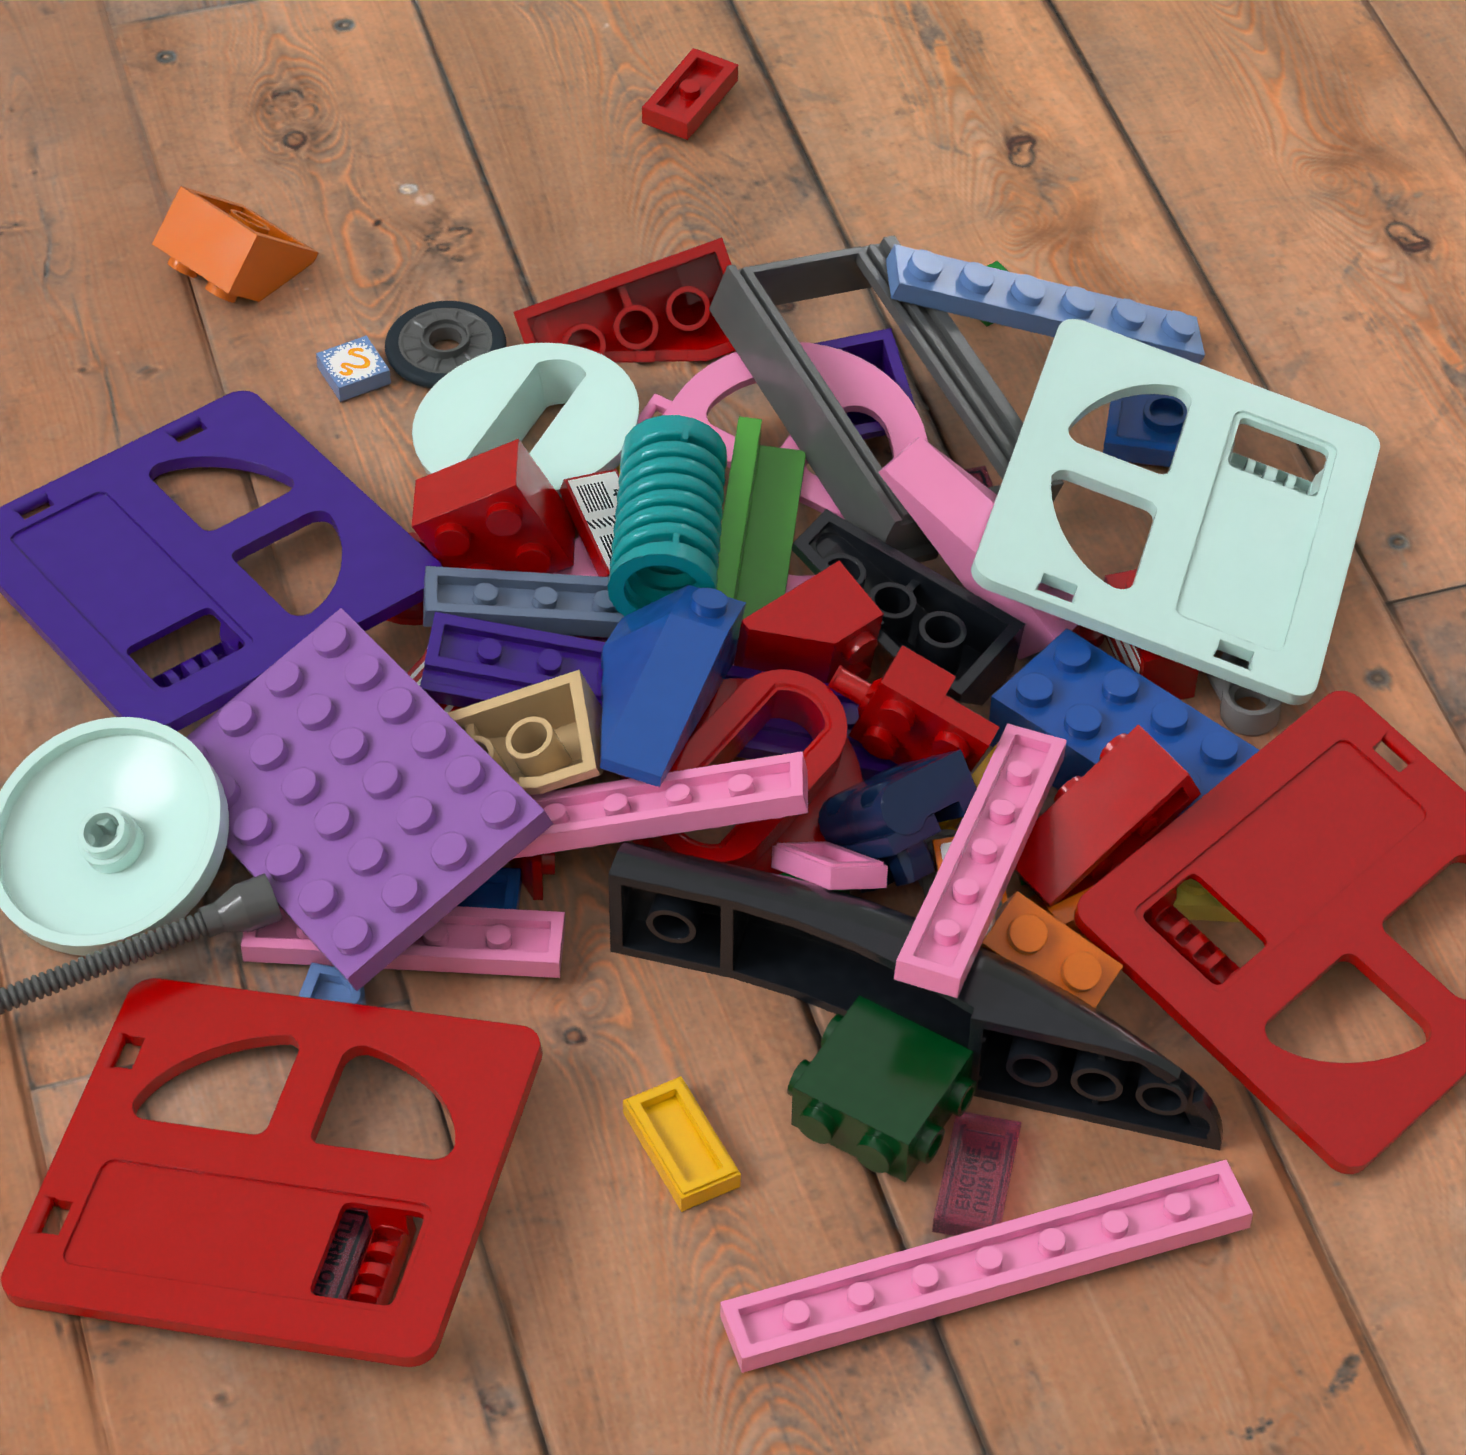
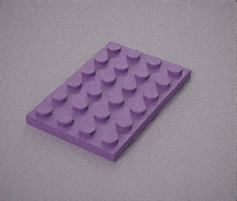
[186,608,553,991]

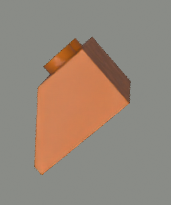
[152,186,319,303]

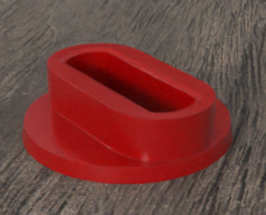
[620,669,863,874]

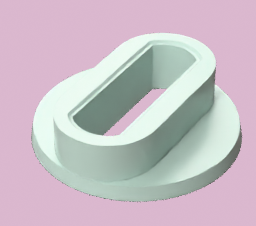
[412,343,639,501]

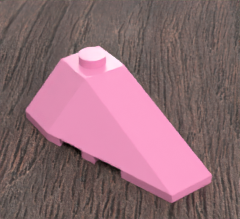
[878,437,1078,660]

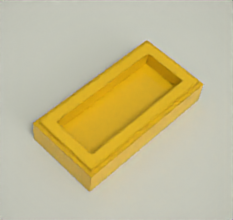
[623,1076,741,1212]

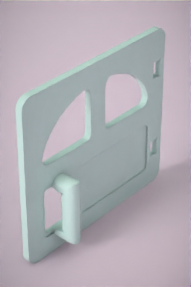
[971,319,1380,705]

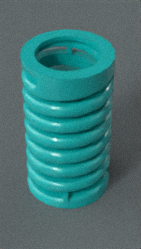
[607,415,727,616]

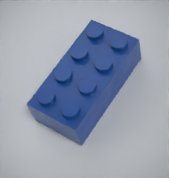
[989,628,1259,825]

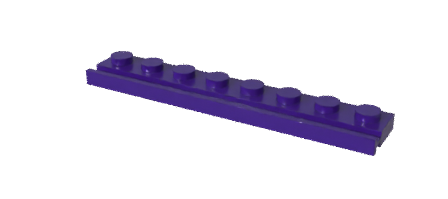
[420,612,898,780]

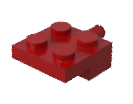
[827,645,1000,773]

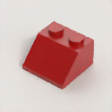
[734,561,884,683]

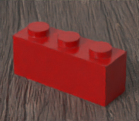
[1014,724,1201,907]

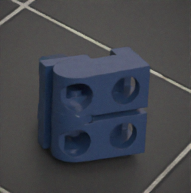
[818,749,977,893]

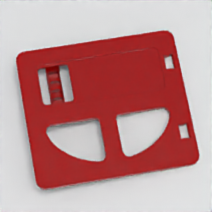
[1074,691,1466,1174]
[1,978,543,1367]

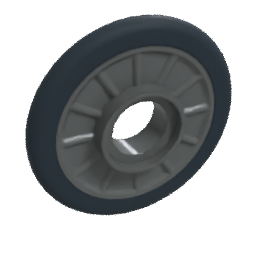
[385,301,507,389]

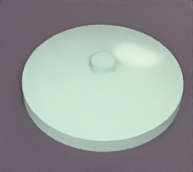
[0,717,229,956]

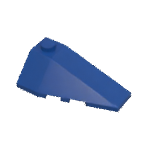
[600,585,746,787]

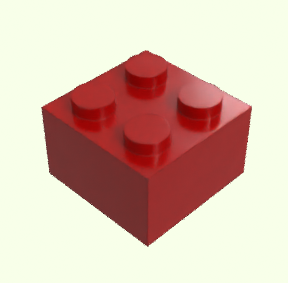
[412,438,575,574]

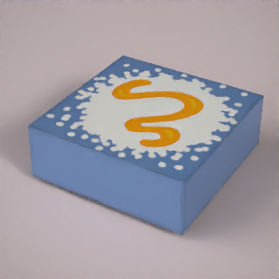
[316,335,391,402]

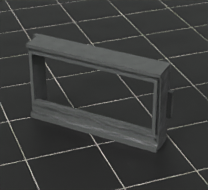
[709,235,1064,563]

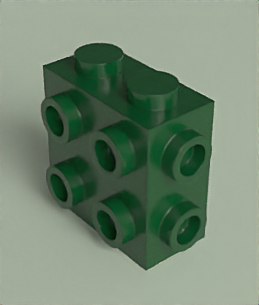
[787,995,977,1182]

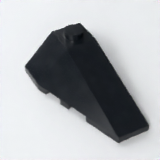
[792,509,1025,706]

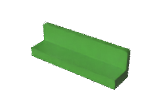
[717,416,806,619]

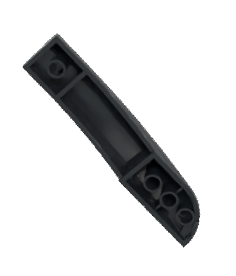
[608,842,1223,1150]

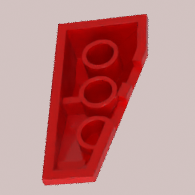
[513,237,736,363]

